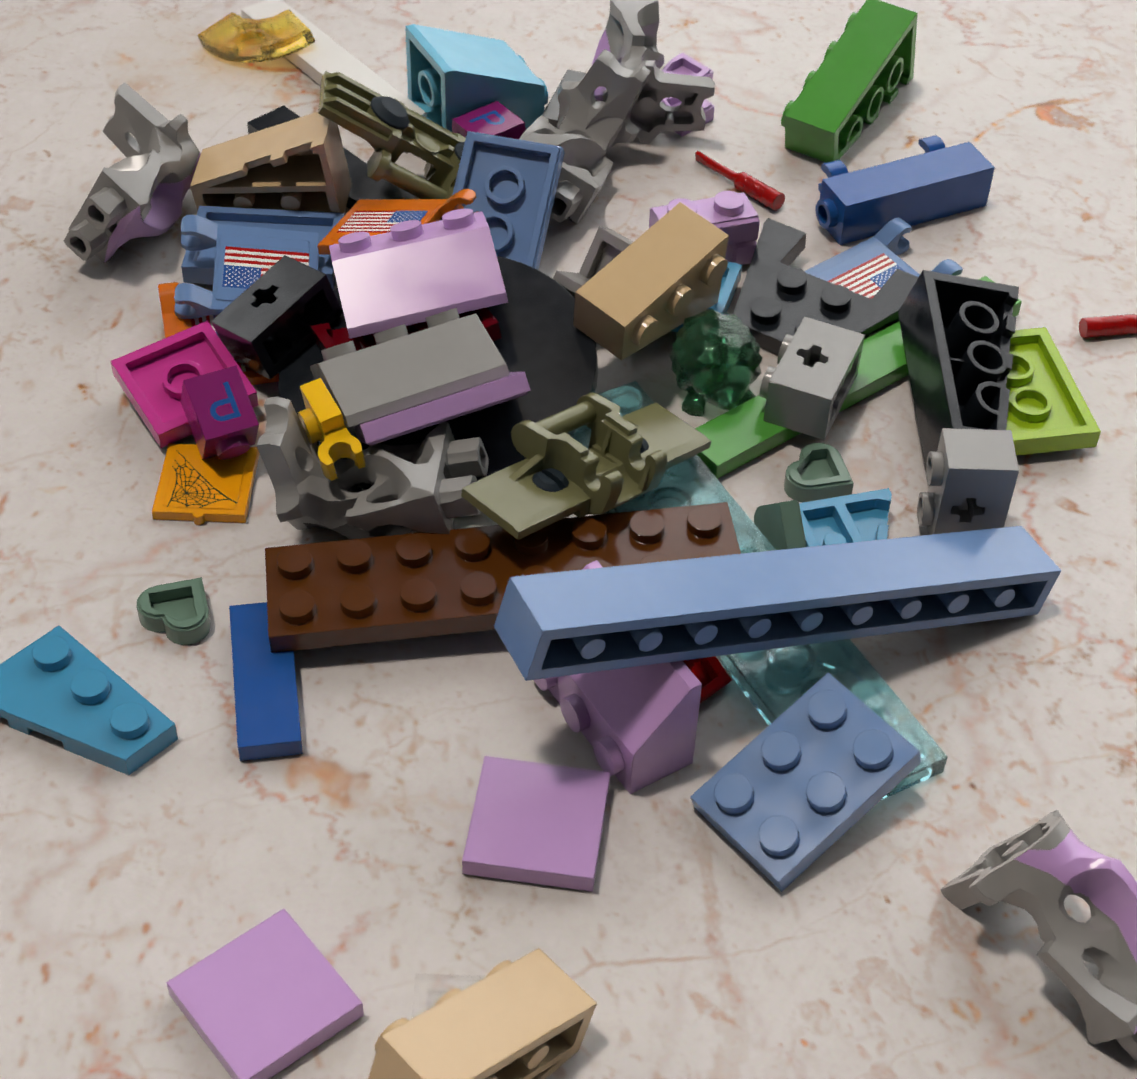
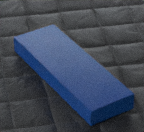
[229,602,303,761]

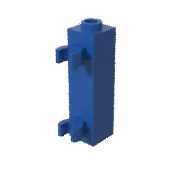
[815,135,995,245]

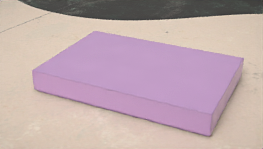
[354,371,531,446]

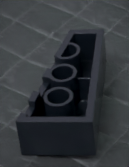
[898,270,1019,468]

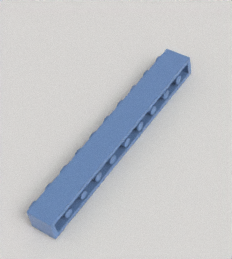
[494,526,1061,681]

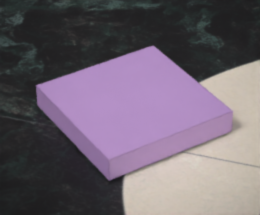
[462,756,610,891]
[166,909,364,1079]

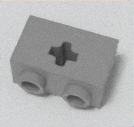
[759,317,865,440]
[917,428,1019,535]

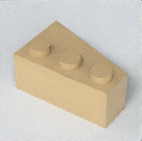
[190,112,352,213]
[573,202,729,361]
[368,948,597,1079]

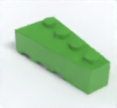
[781,0,918,163]

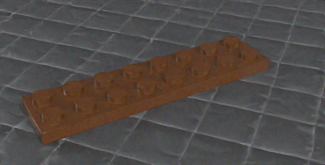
[265,502,741,653]

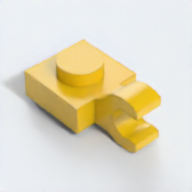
[298,378,366,481]

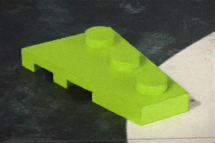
[1006,327,1101,456]

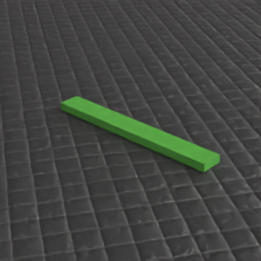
[692,276,1022,479]

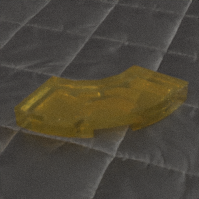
[197,10,316,63]

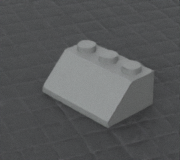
[310,308,510,428]

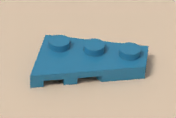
[0,625,178,775]

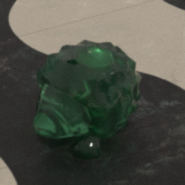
[669,309,762,416]

